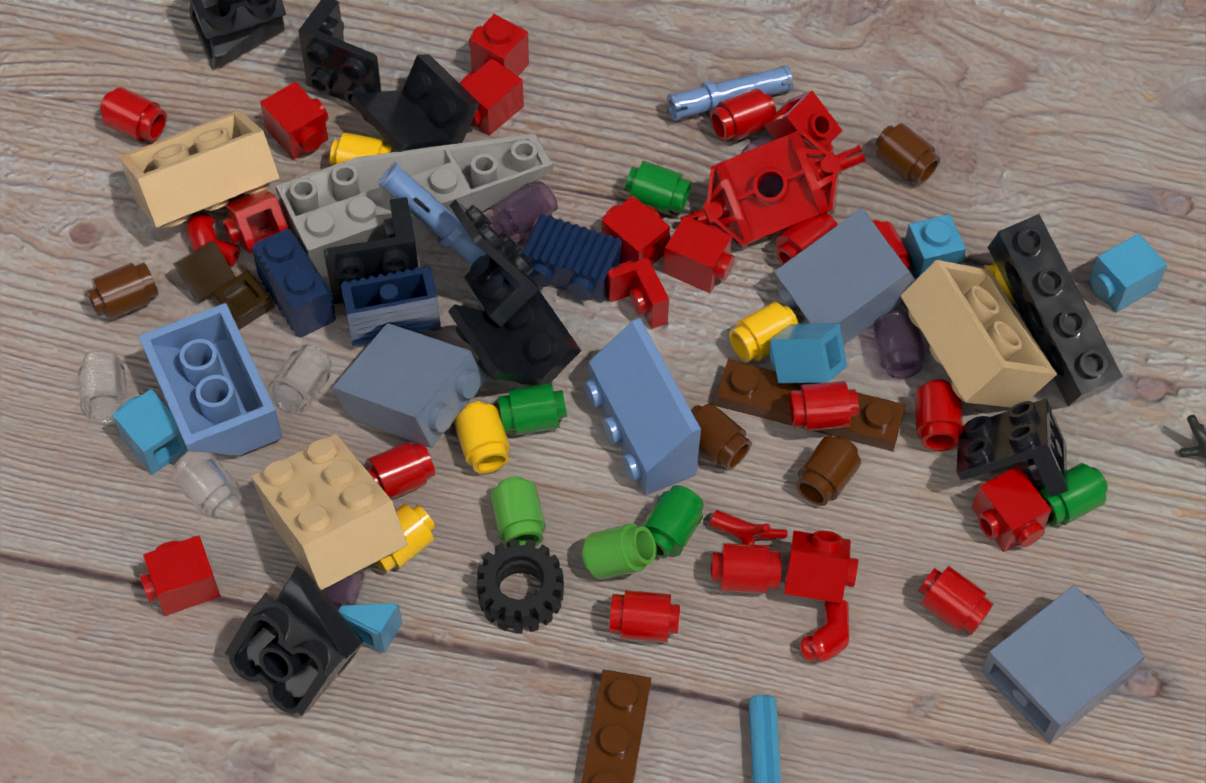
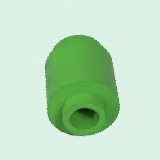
[490,476,546,547]
[582,524,656,580]

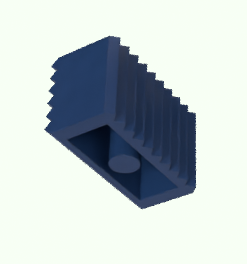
[521,213,622,302]
[252,229,337,338]
[341,265,441,346]

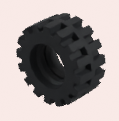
[477,539,564,634]

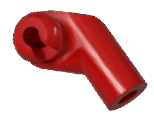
[186,213,240,267]
[800,600,850,662]

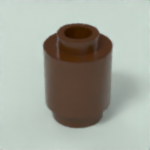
[875,123,941,185]
[87,262,159,320]
[691,403,752,470]
[795,436,861,506]

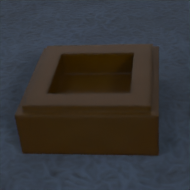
[173,240,236,302]
[211,270,275,330]

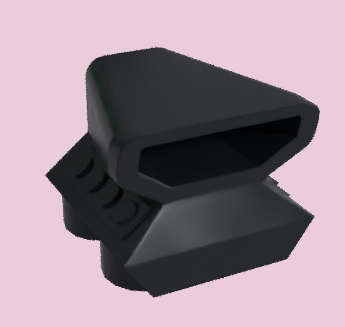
[190,0,286,69]
[225,565,364,716]

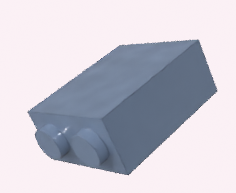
[774,208,915,345]
[332,323,485,448]
[981,585,1145,744]

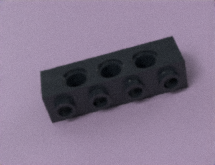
[987,214,1123,407]

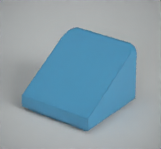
[339,603,402,653]

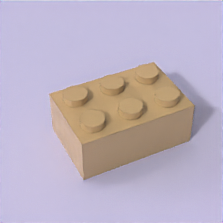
[119,110,280,228]
[900,260,1057,408]
[251,434,408,590]

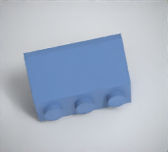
[139,303,283,456]
[584,318,701,496]

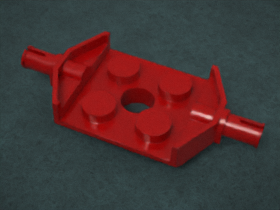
[680,130,866,249]

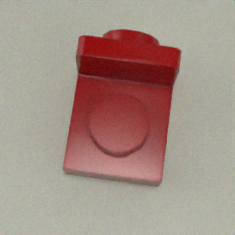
[606,258,669,329]

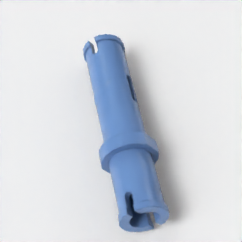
[667,65,793,121]
[377,162,486,266]

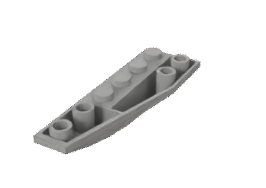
[275,133,553,278]

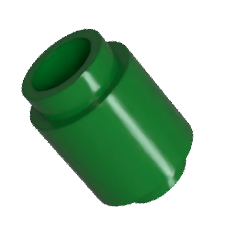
[625,161,692,215]
[498,383,567,435]
[1038,463,1108,526]
[642,485,704,558]

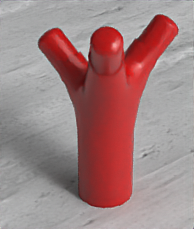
[710,509,788,545]

